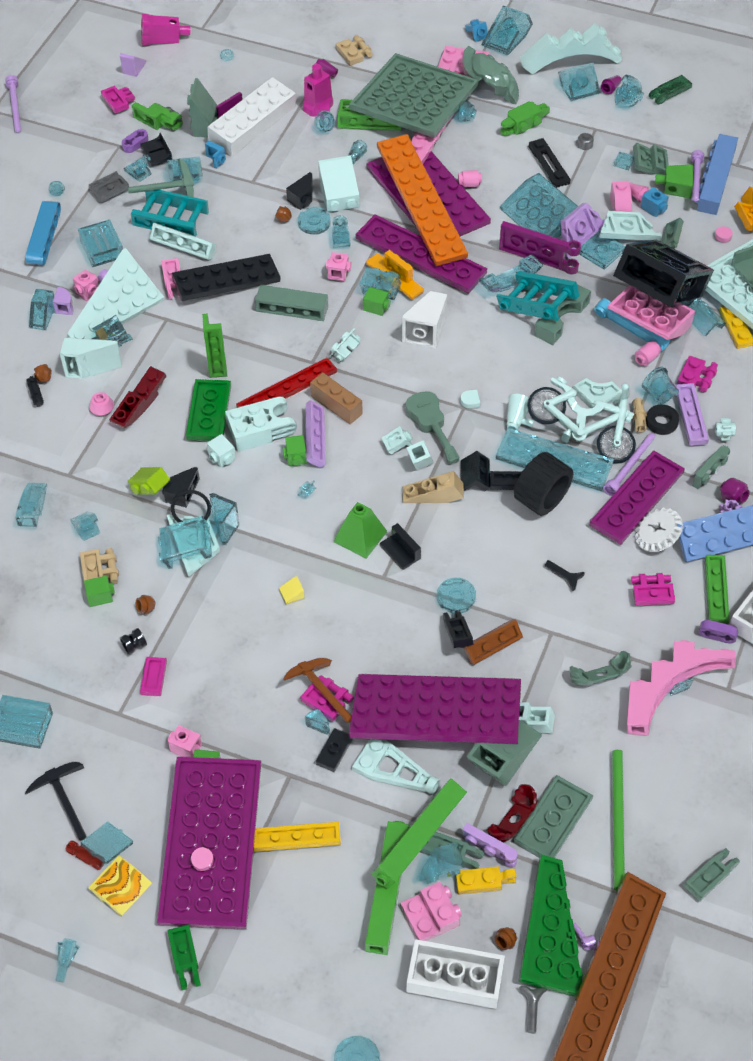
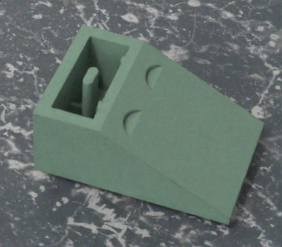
[187,78,217,138]
[466,720,542,786]

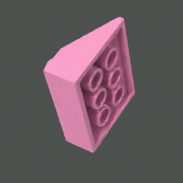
[607,285,695,340]

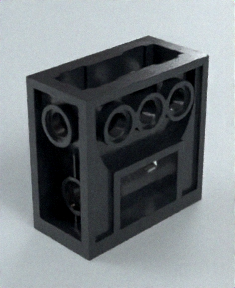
[613,239,714,308]

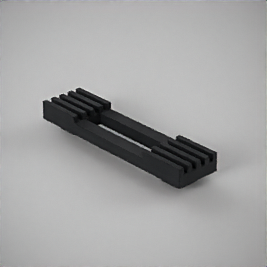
[528,138,571,188]

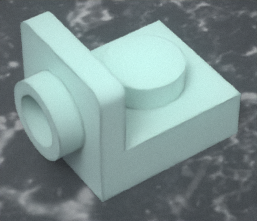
[382,426,413,454]

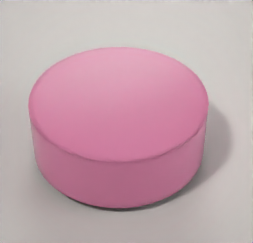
[715,226,733,243]
[191,847,214,871]

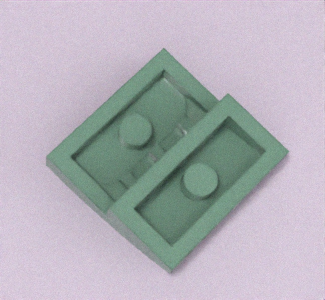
[633,143,669,175]

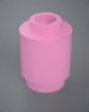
[458,170,482,187]
[635,341,661,366]

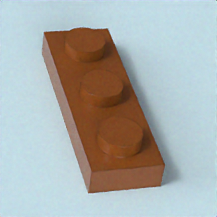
[464,619,523,665]

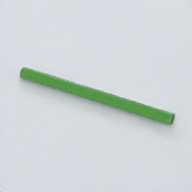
[612,750,625,891]

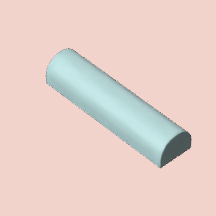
[149,223,216,260]

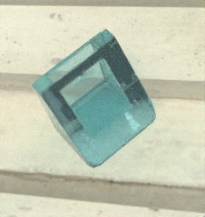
[305,708,330,735]

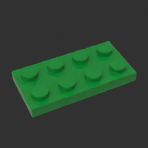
[186,379,231,441]

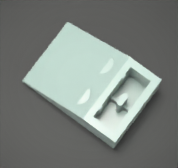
[60,338,122,379]

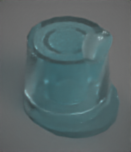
[642,366,679,404]

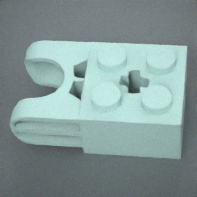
[225,397,297,452]

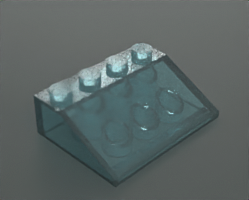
[500,173,578,238]

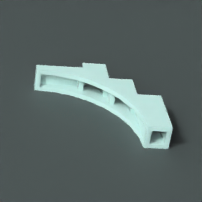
[520,23,622,74]

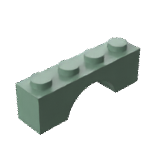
[535,284,591,345]

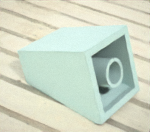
[318,155,360,212]

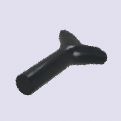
[545,560,585,591]

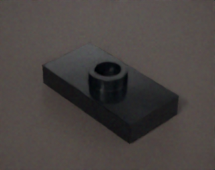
[490,471,522,490]
[316,728,353,773]

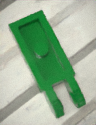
[167,924,201,990]

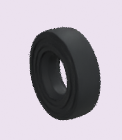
[646,404,679,435]

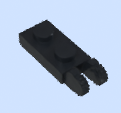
[443,610,474,648]

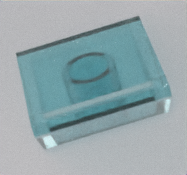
[209,493,240,545]

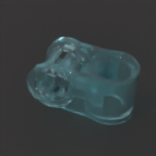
[332,215,350,247]

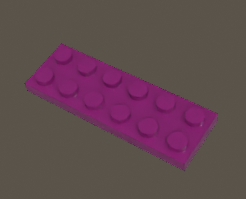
[589,450,685,545]

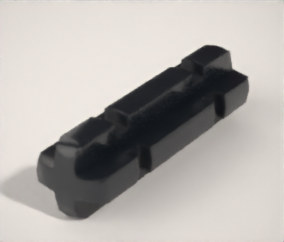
[26,376,44,407]

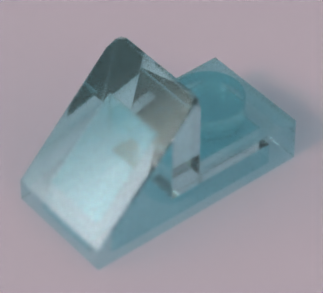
[123,154,151,182]
[70,511,100,541]

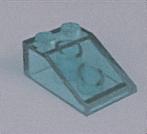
[481,5,533,55]

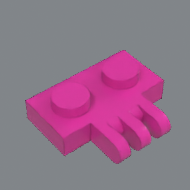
[101,85,135,114]

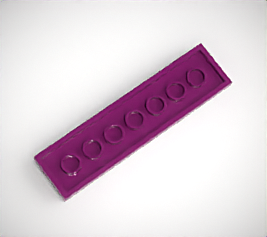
[356,214,487,294]

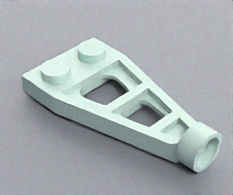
[352,739,440,795]

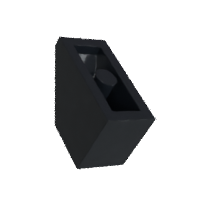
[286,172,313,210]
[162,467,200,508]

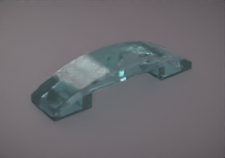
[479,254,543,292]

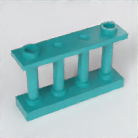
[131,190,209,237]
[496,271,580,321]

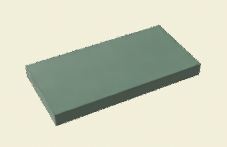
[513,775,593,858]

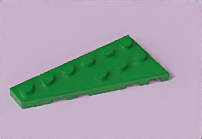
[518,855,583,997]

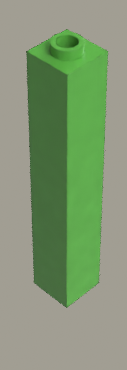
[371,778,467,889]
[365,821,409,955]

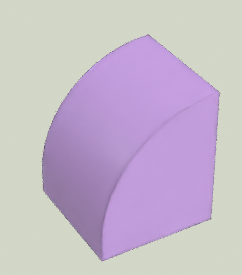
[53,287,74,315]

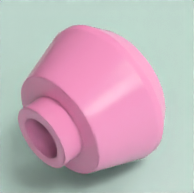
[89,392,114,416]

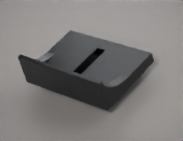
[140,133,173,166]

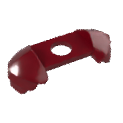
[487,784,538,843]

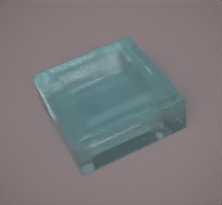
[614,152,634,171]

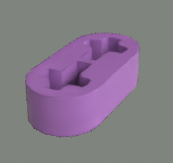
[122,129,149,153]
[699,620,738,643]

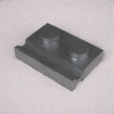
[89,171,129,202]

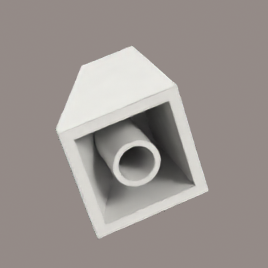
[402,291,447,349]

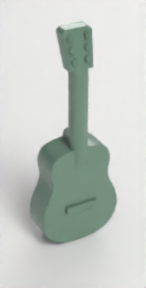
[406,391,460,464]

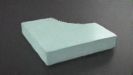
[572,378,622,408]

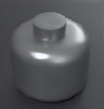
[577,133,594,150]

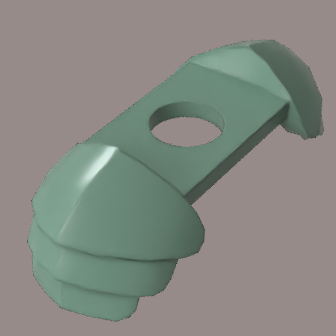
[570,651,632,686]

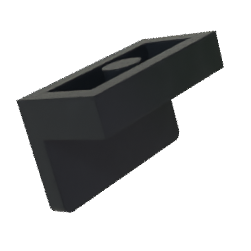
[461,451,490,492]
[380,523,421,570]

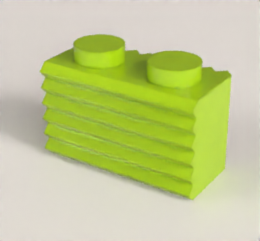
[128,467,170,495]

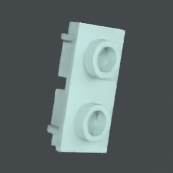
[329,328,361,363]

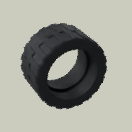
[514,452,574,516]

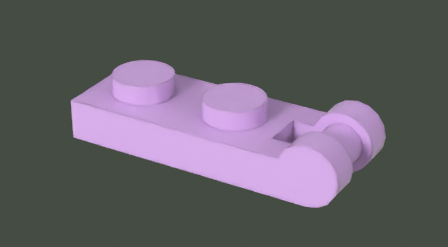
[462,823,517,868]

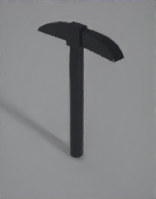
[25,762,87,841]

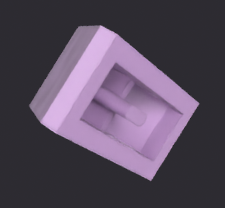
[120,53,146,77]

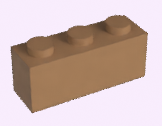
[310,372,363,425]

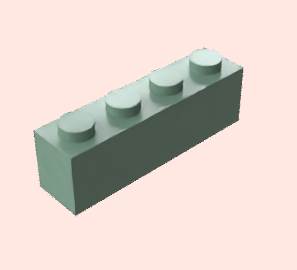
[255,285,328,321]

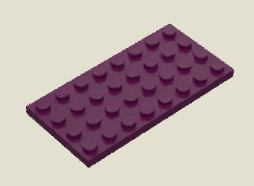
[366,151,491,237]
[349,674,521,744]
[157,757,262,930]

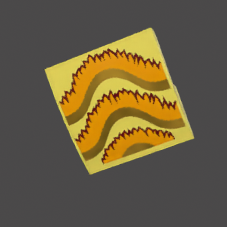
[88,855,152,916]

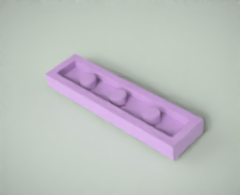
[675,383,709,446]
[306,400,326,468]

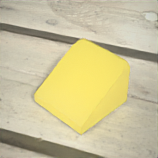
[279,576,304,604]

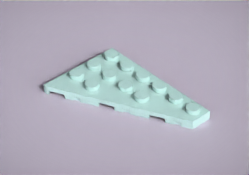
[67,248,164,340]

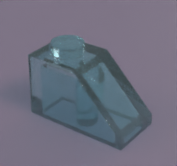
[29,289,55,330]

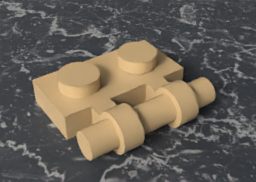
[336,35,373,66]
[80,548,119,585]

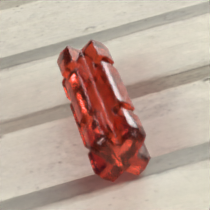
[65,841,105,870]

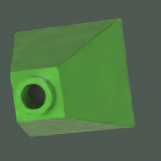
[334,502,387,559]

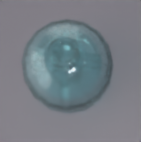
[615,74,644,108]

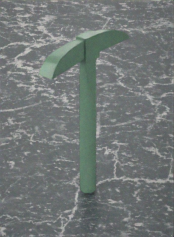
[127,158,194,197]

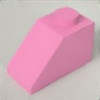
[610,181,632,212]

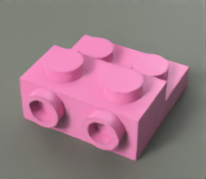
[400,881,462,941]

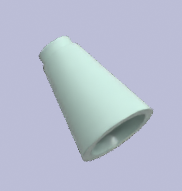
[507,394,534,431]

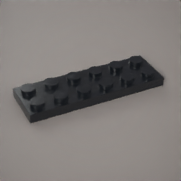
[172,253,281,301]

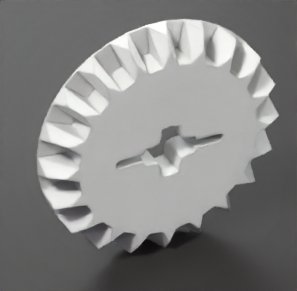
[635,507,683,552]

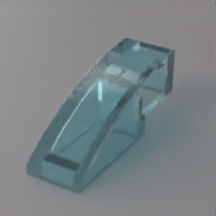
[15,483,47,527]

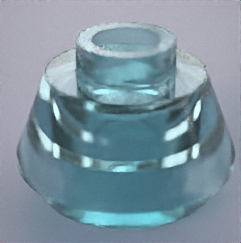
[458,100,477,122]
[314,111,335,133]

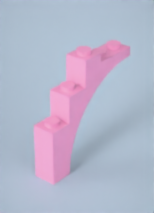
[627,640,736,735]

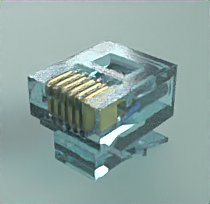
[92,315,133,347]

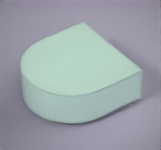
[461,390,480,408]

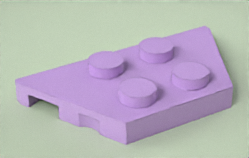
[561,203,605,259]

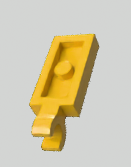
[456,866,516,895]

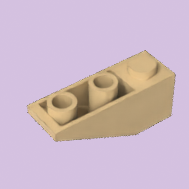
[403,471,464,503]

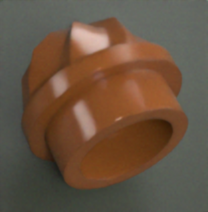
[275,206,292,222]
[34,364,52,382]
[135,595,156,614]
[494,927,518,950]

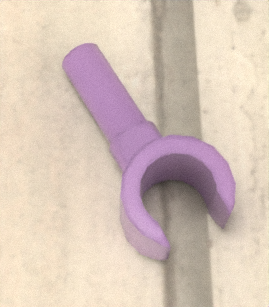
[574,923,596,950]

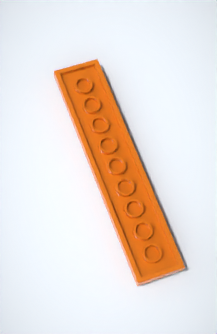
[377,134,468,266]

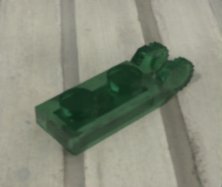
[649,75,692,105]

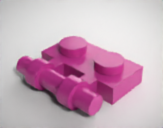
[677,356,718,392]
[631,573,675,606]
[300,675,354,722]

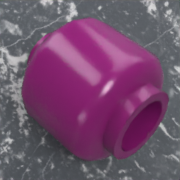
[720,478,750,505]

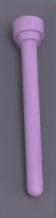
[5,75,21,133]
[691,150,704,202]
[603,433,655,496]

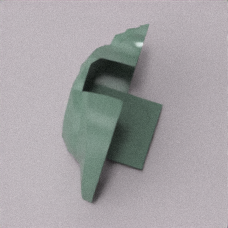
[462,46,519,104]

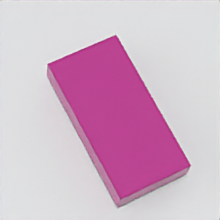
[140,657,167,696]

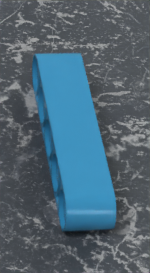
[26,201,61,265]

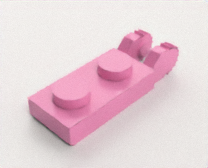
[161,258,180,299]

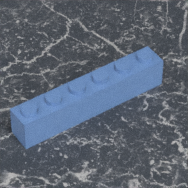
[695,134,738,215]

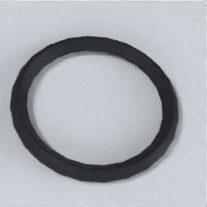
[171,490,211,527]

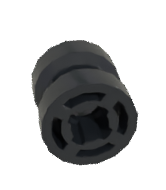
[120,628,147,655]

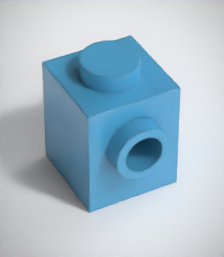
[641,187,669,217]

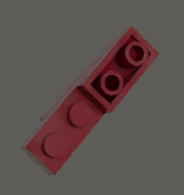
[109,366,167,428]

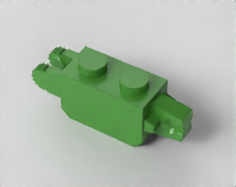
[500,101,550,136]

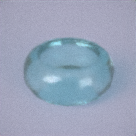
[220,49,234,61]

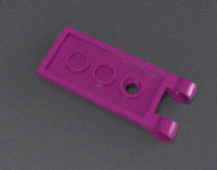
[499,221,581,275]

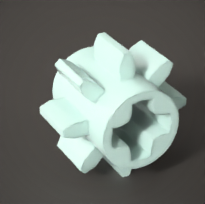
[715,418,736,441]

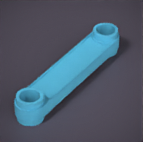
[594,298,671,352]

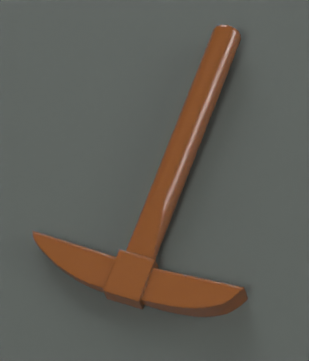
[283,658,352,723]

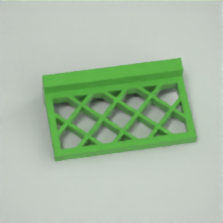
[337,99,401,131]

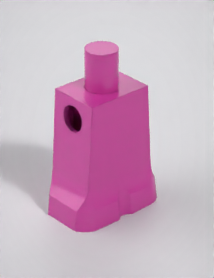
[141,13,191,46]
[303,64,334,117]

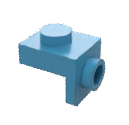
[465,19,489,41]
[205,141,226,169]

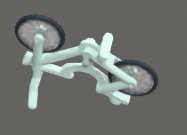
[527,377,636,463]

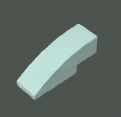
[519,702,555,733]

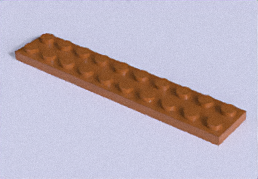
[551,872,666,1061]

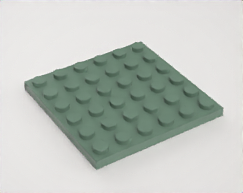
[349,53,479,138]

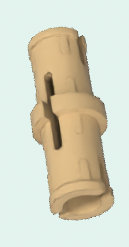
[632,398,647,433]

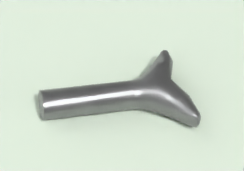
[520,986,548,1034]

